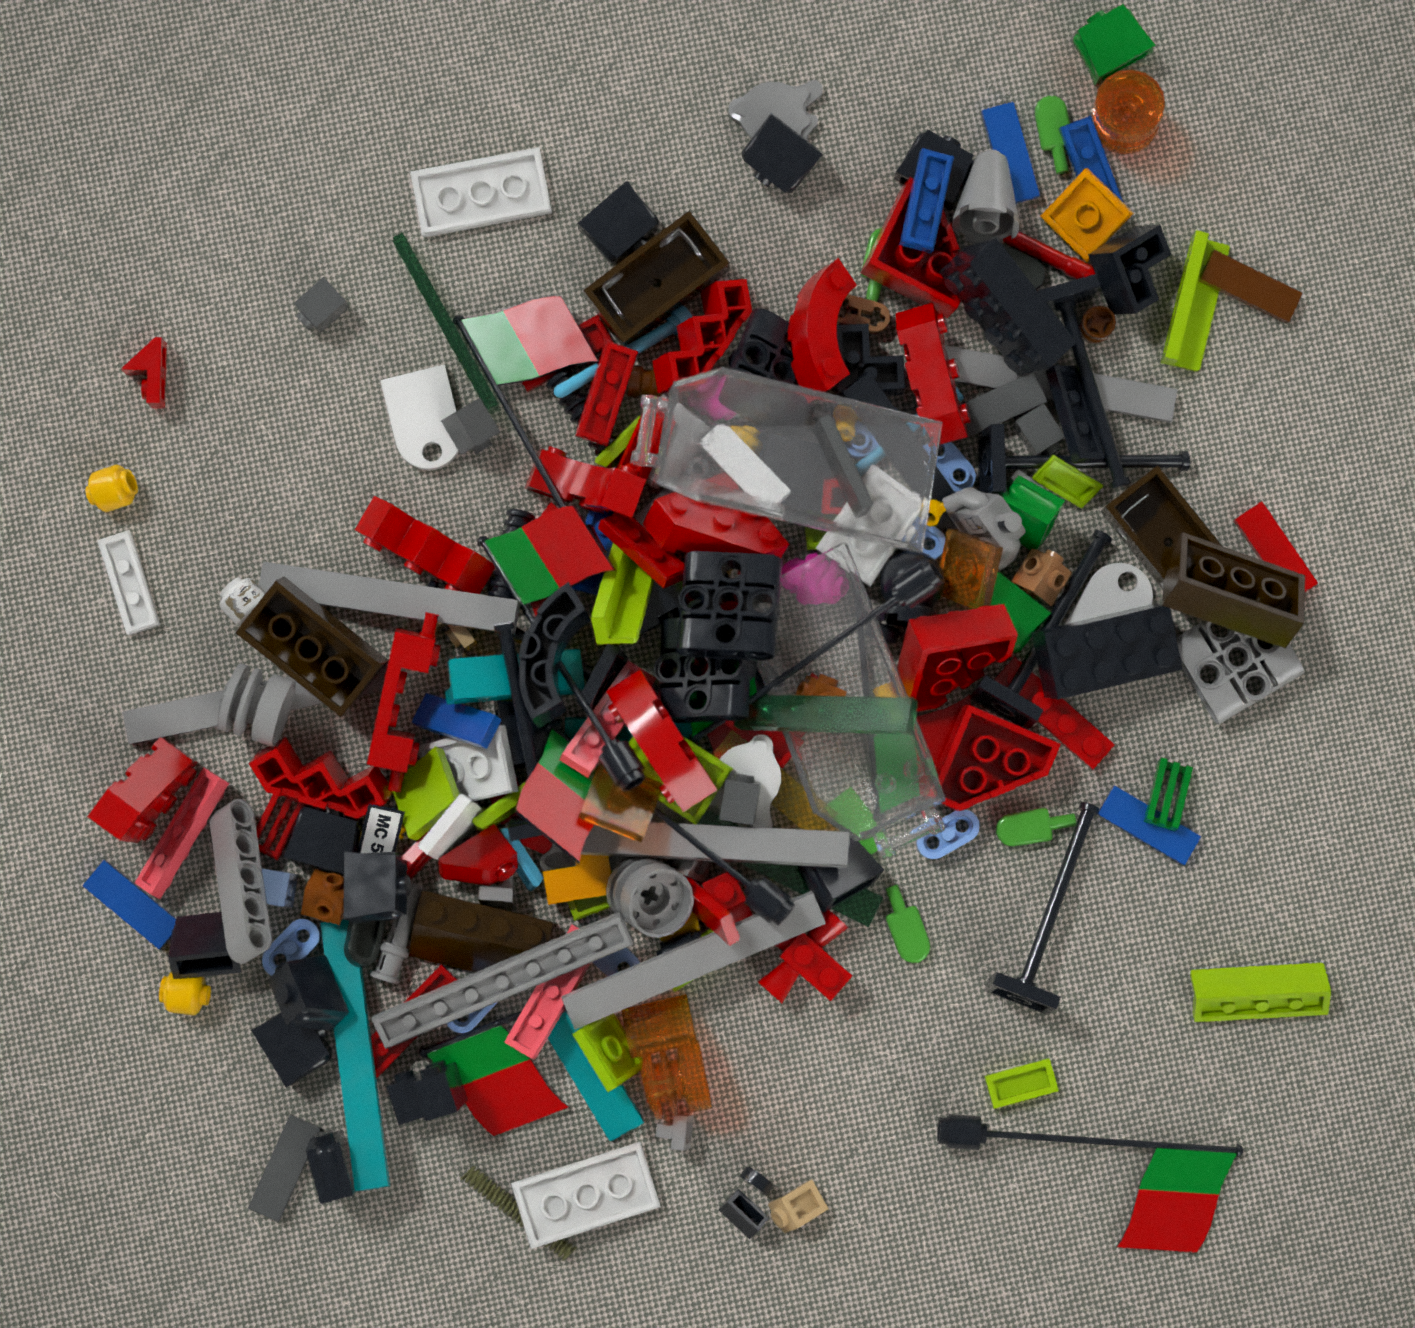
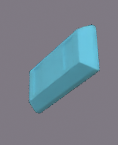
[500,828,543,892]

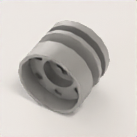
[217,663,296,747]
[606,857,694,938]

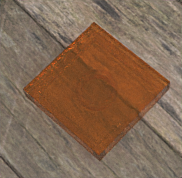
[940,529,1003,609]
[578,762,663,843]
[621,994,697,1058]

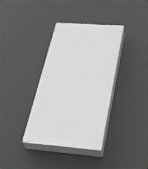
[410,147,552,238]
[511,1142,661,1249]

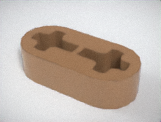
[837,294,890,334]

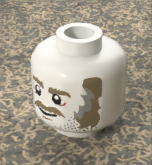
[220,577,265,627]

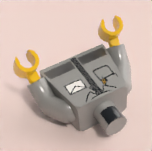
[920,487,1025,590]

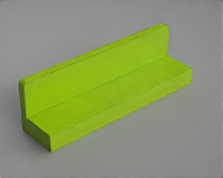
[1160,230,1230,372]
[591,543,654,644]
[1190,963,1331,1022]

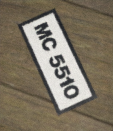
[357,804,405,853]

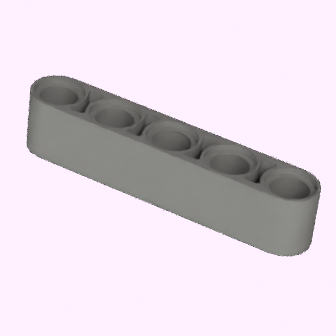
[210,799,272,964]

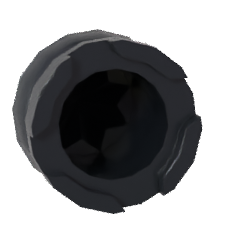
[875,550,946,628]

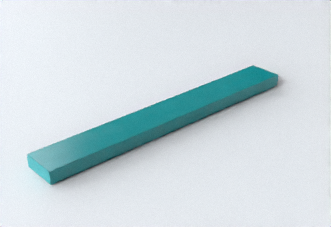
[320,919,390,1192]

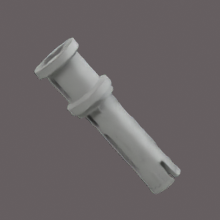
[370,883,426,985]

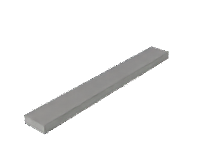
[945,345,1178,423]
[259,562,521,635]
[122,663,387,745]
[581,820,850,868]
[561,891,826,1029]
[371,912,634,1049]

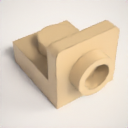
[435,623,478,651]
[768,1179,828,1233]

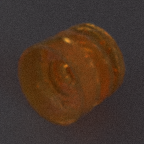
[1091,70,1165,155]
[641,1039,712,1120]

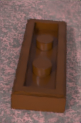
[1198,250,1303,324]

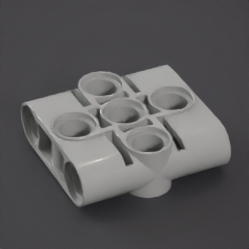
[1176,621,1305,725]

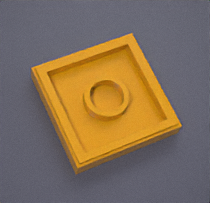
[1040,168,1134,262]

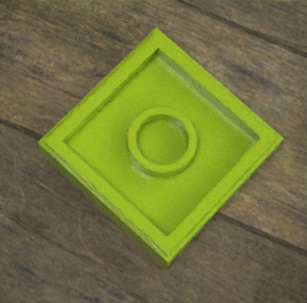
[392,746,460,841]
[572,1013,646,1092]

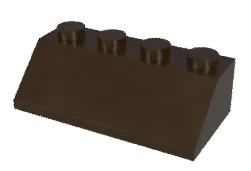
[1162,532,1305,648]
[235,577,389,717]
[409,890,555,987]

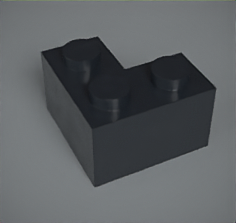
[1088,224,1172,315]
[836,324,905,398]
[386,1059,468,1125]

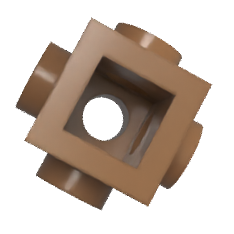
[1011,548,1072,606]

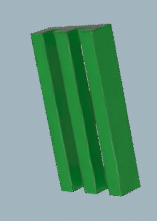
[1144,757,1193,831]

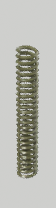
[461,1166,577,1261]

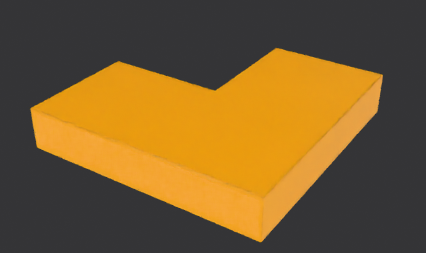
[543,855,611,905]

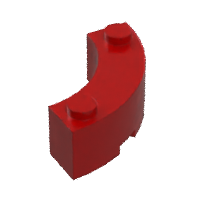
[788,258,857,402]
[524,446,646,518]
[606,669,717,812]

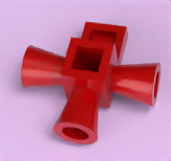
[757,910,853,1004]

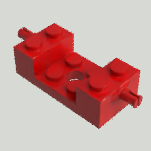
[366,612,441,792]

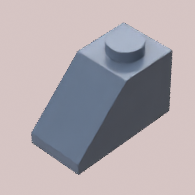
[262,868,299,907]

